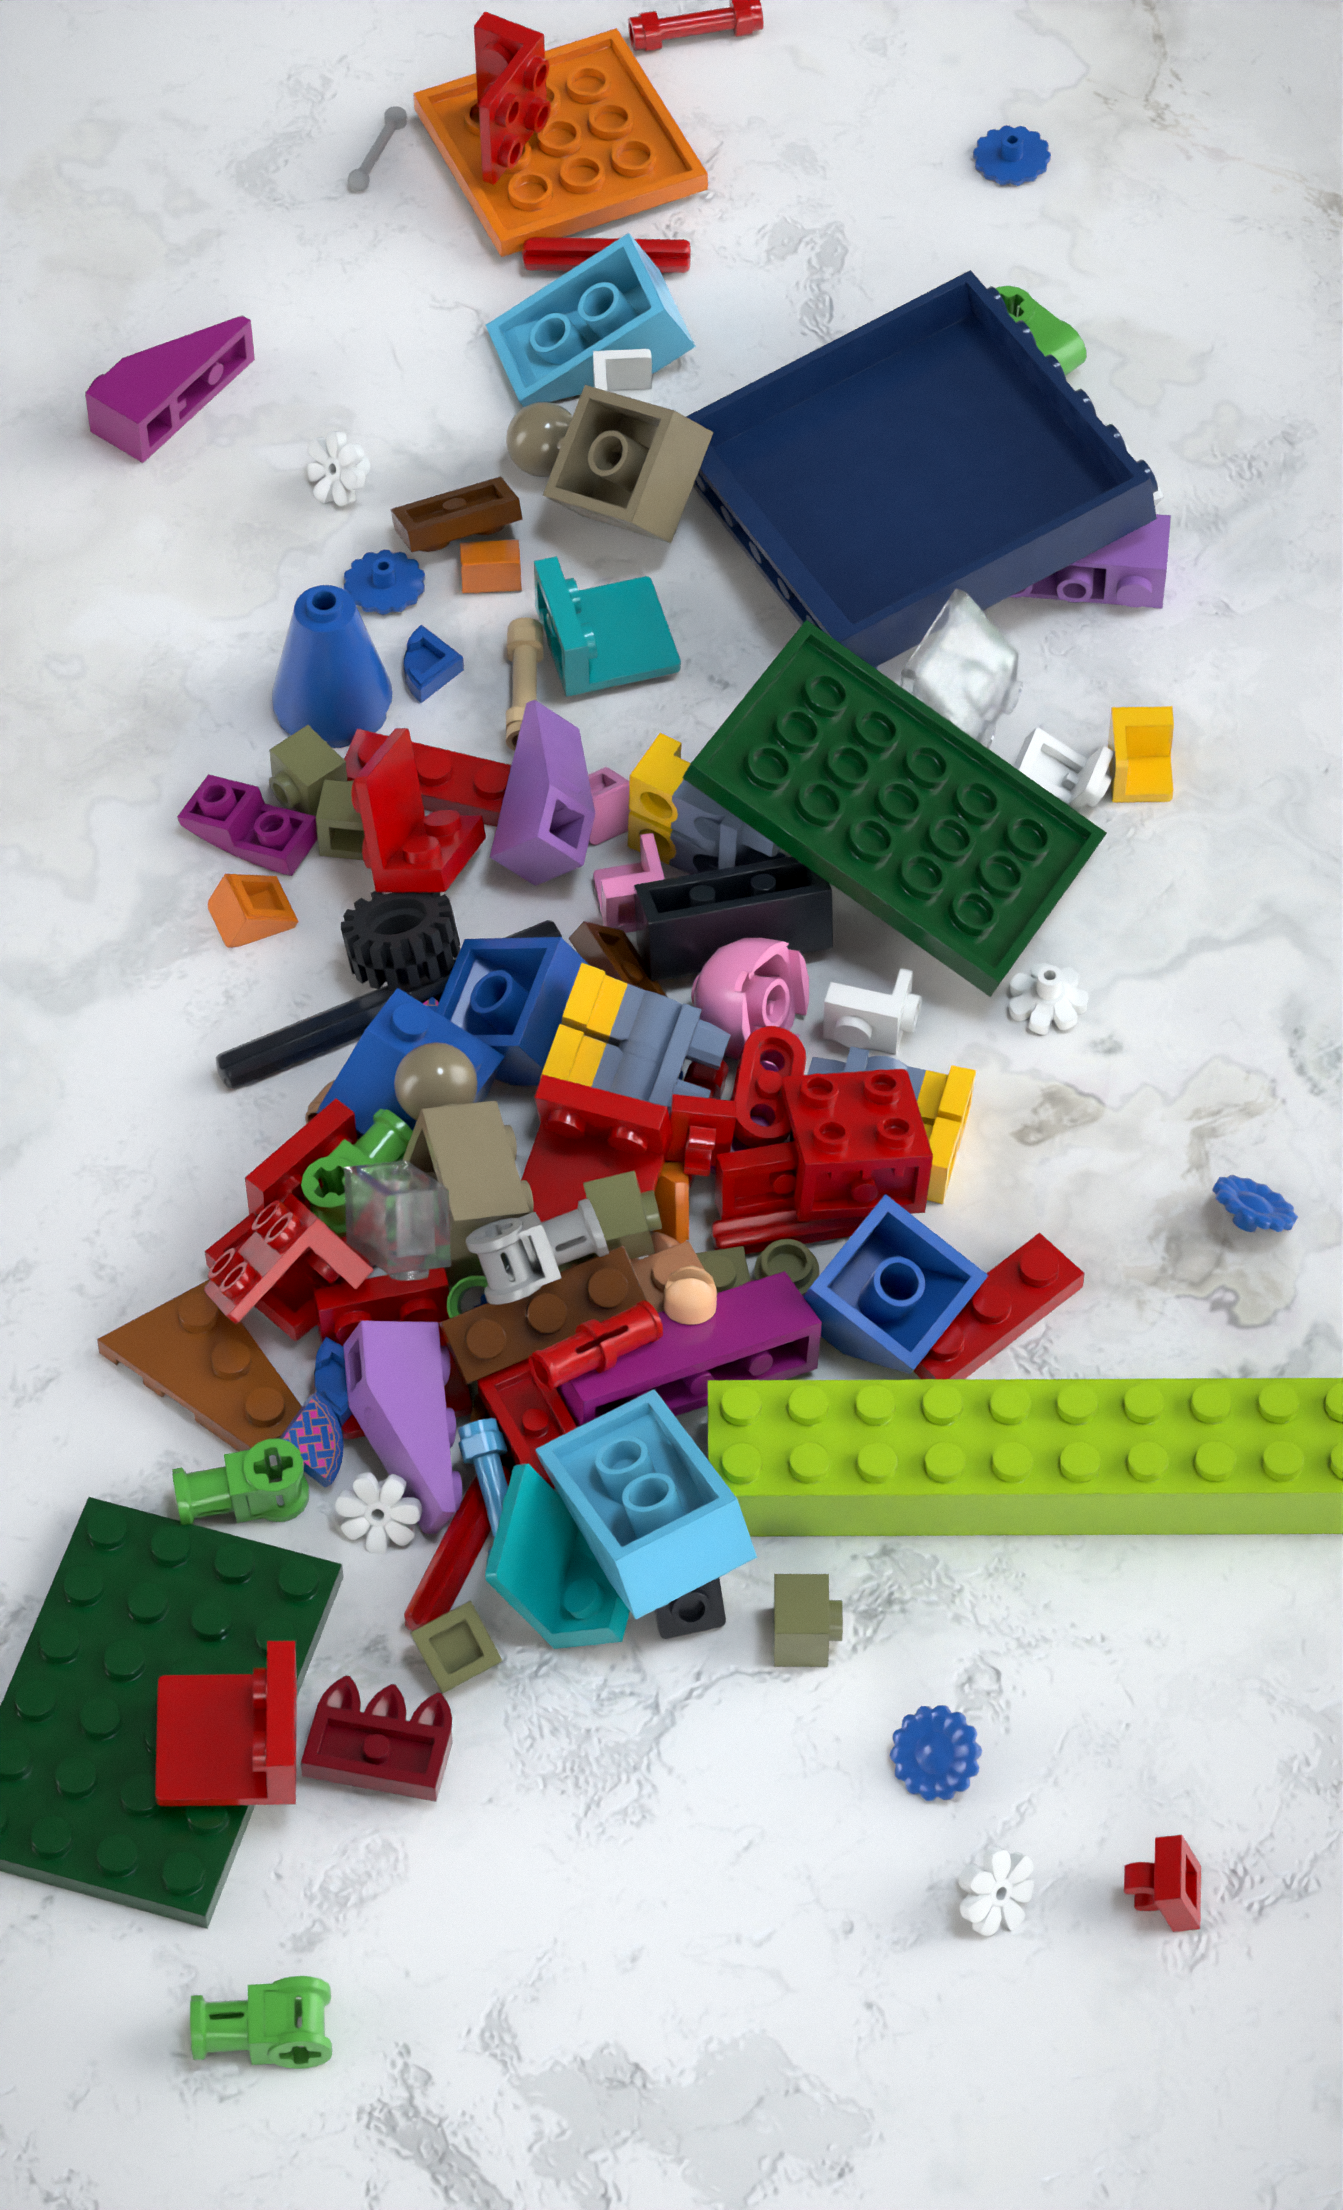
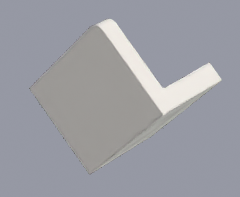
[593,349,653,404]

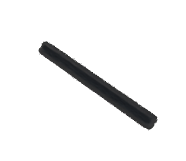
[216,920,562,1088]

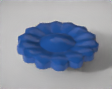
[973,125,1051,186]
[344,549,425,615]
[1212,1175,1298,1232]
[890,1705,982,1801]

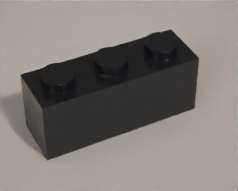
[634,856,833,981]

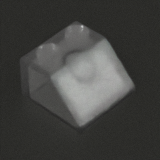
[900,589,1023,749]

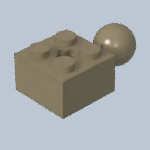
[506,385,713,543]
[394,1042,534,1286]

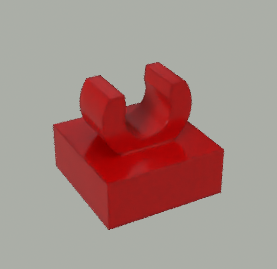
[666,1094,737,1177]
[1124,1835,1201,1932]

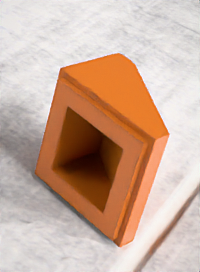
[460,540,522,593]
[207,874,299,948]
[653,1162,689,1243]

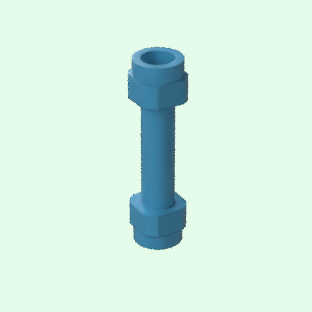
[458,1418,508,1555]

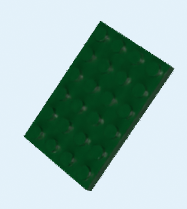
[682,620,1107,997]
[0,1497,344,1929]

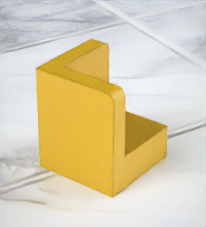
[1108,706,1174,803]

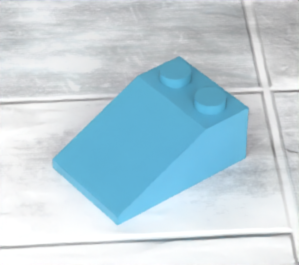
[485,233,696,407]
[535,1389,757,1619]

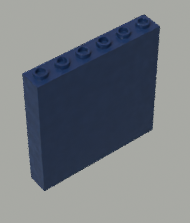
[686,270,1158,668]

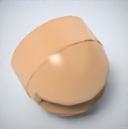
[663,1265,717,1325]

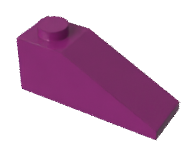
[85,315,255,463]

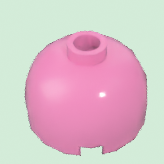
[691,938,809,1065]

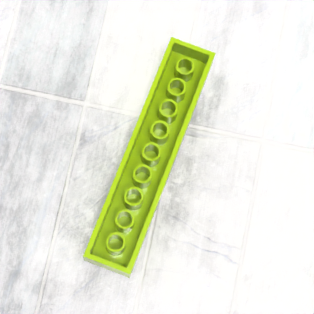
[708,1378,1343,1537]

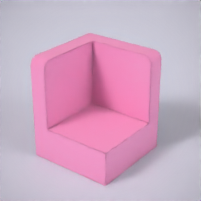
[593,833,665,933]

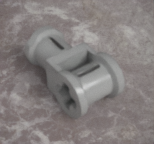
[466,1198,609,1305]

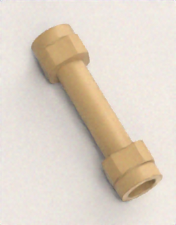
[506,617,544,751]

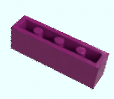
[556,1271,822,1428]

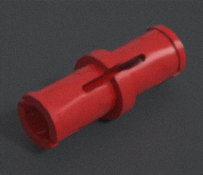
[529,1300,663,1393]

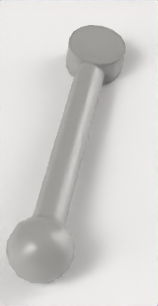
[348,106,407,191]

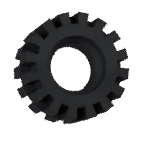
[341,891,460,990]

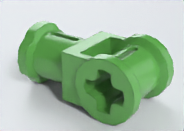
[301,1109,413,1237]
[172,1439,310,1525]
[190,1976,332,2069]

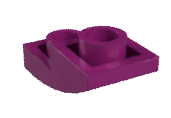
[177,774,318,876]

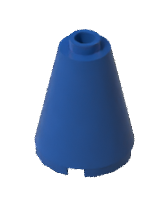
[272,585,392,748]

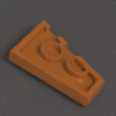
[97,1279,302,1452]

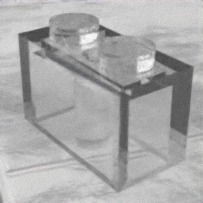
[344,1160,451,1280]

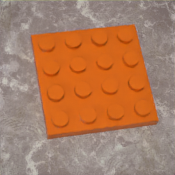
[413,28,708,257]

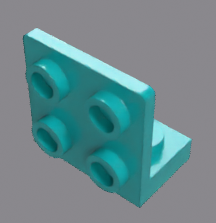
[534,556,681,697]
[485,1464,630,1649]

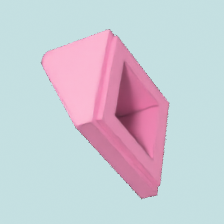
[588,767,631,845]

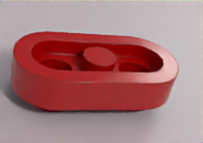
[731,1026,806,1148]

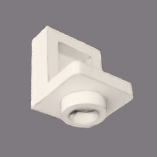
[1014,727,1114,812]
[823,968,922,1054]

